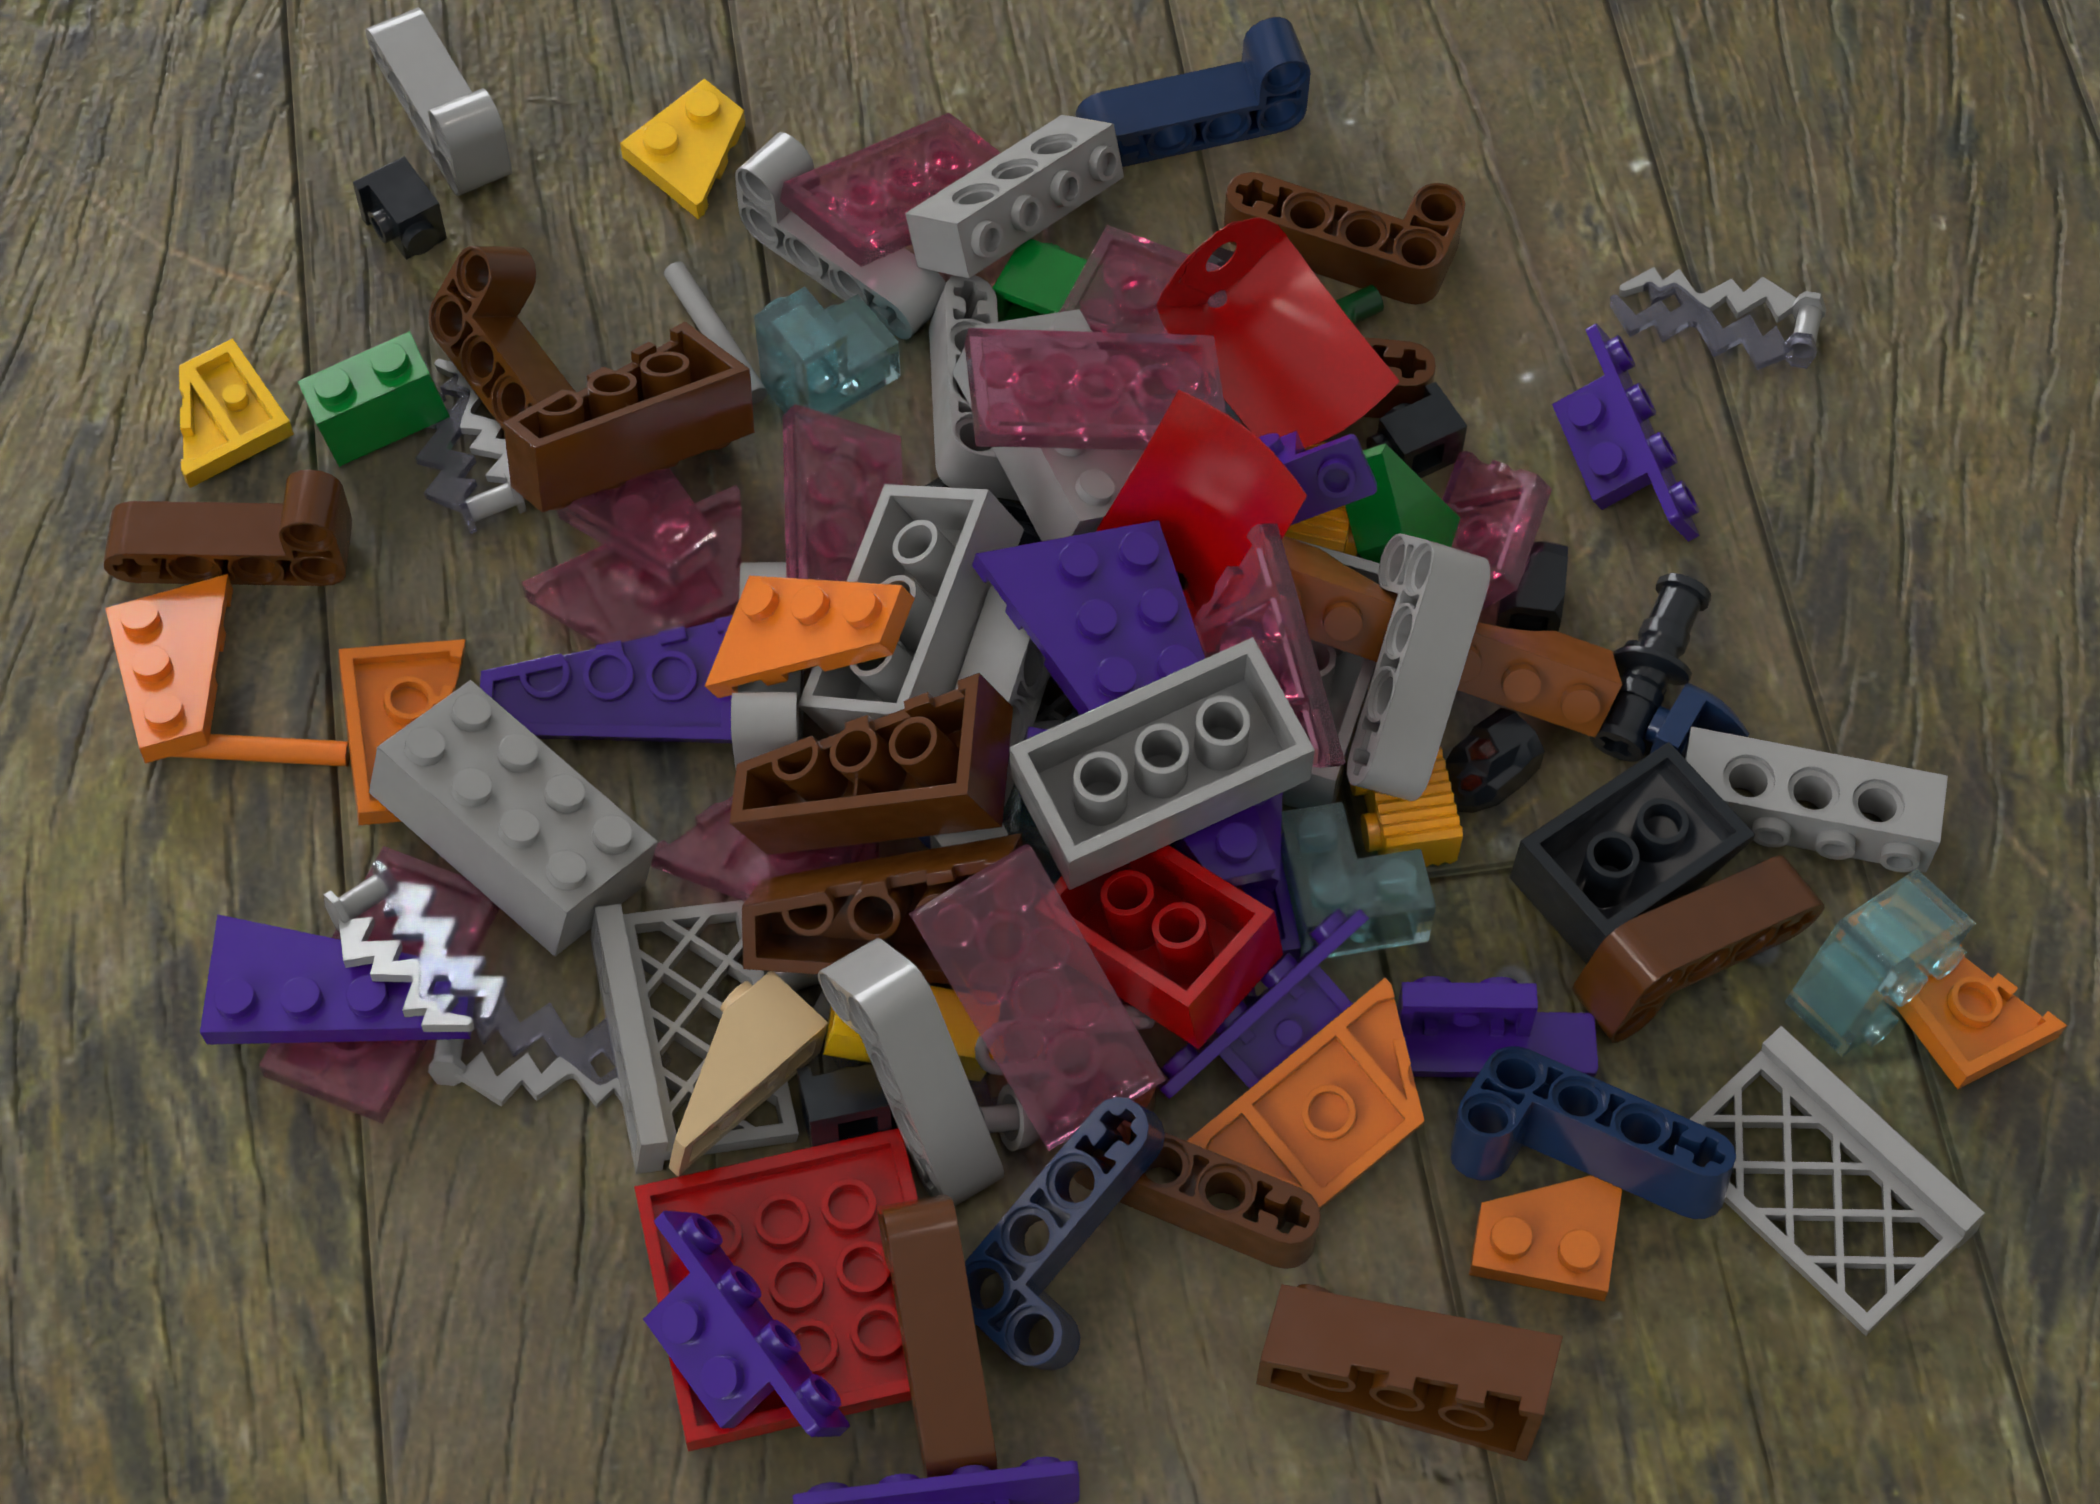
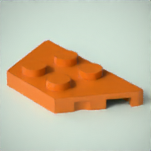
[1187,977,1425,1210]

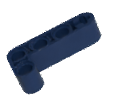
[1075,17,1311,167]
[1450,1046,1736,1219]
[965,1097,1165,1371]

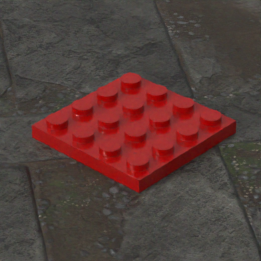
[634,1128,918,1452]

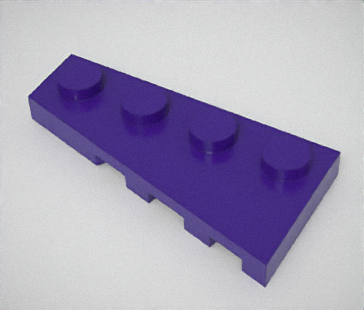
[480,615,733,743]
[200,914,477,1045]

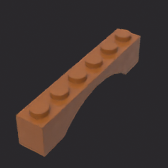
[1241,536,1622,738]

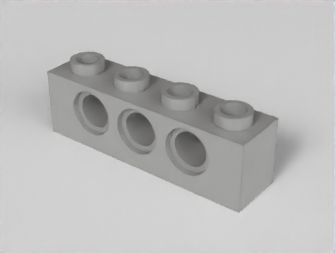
[905,115,1124,278]
[1682,727,1948,872]

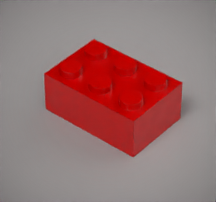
[1033,845,1283,1049]

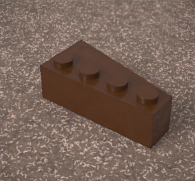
[503,321,755,513]
[729,673,1013,855]
[742,833,1022,988]
[1256,1284,1563,1461]

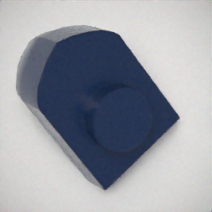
[1644,682,1750,755]

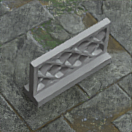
[590,899,799,1174]
[1690,1026,1985,1336]

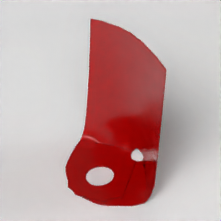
[1156,217,1400,449]
[1096,390,1307,655]

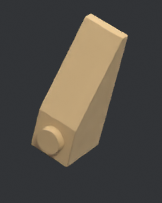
[668,971,829,1176]

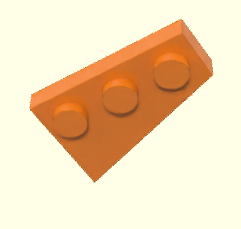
[705,575,915,698]
[339,639,466,826]

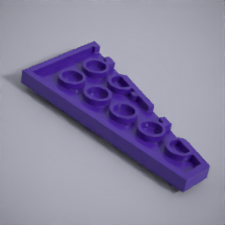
[972,520,1276,886]

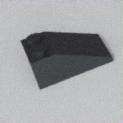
[1510,742,1755,964]

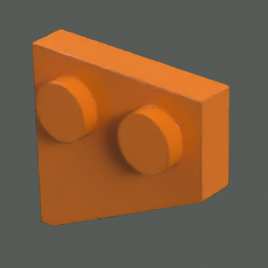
[1469,1175,1622,1301]

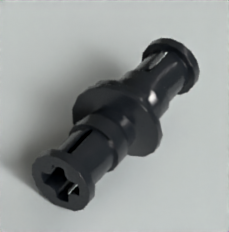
[1590,573,1712,762]

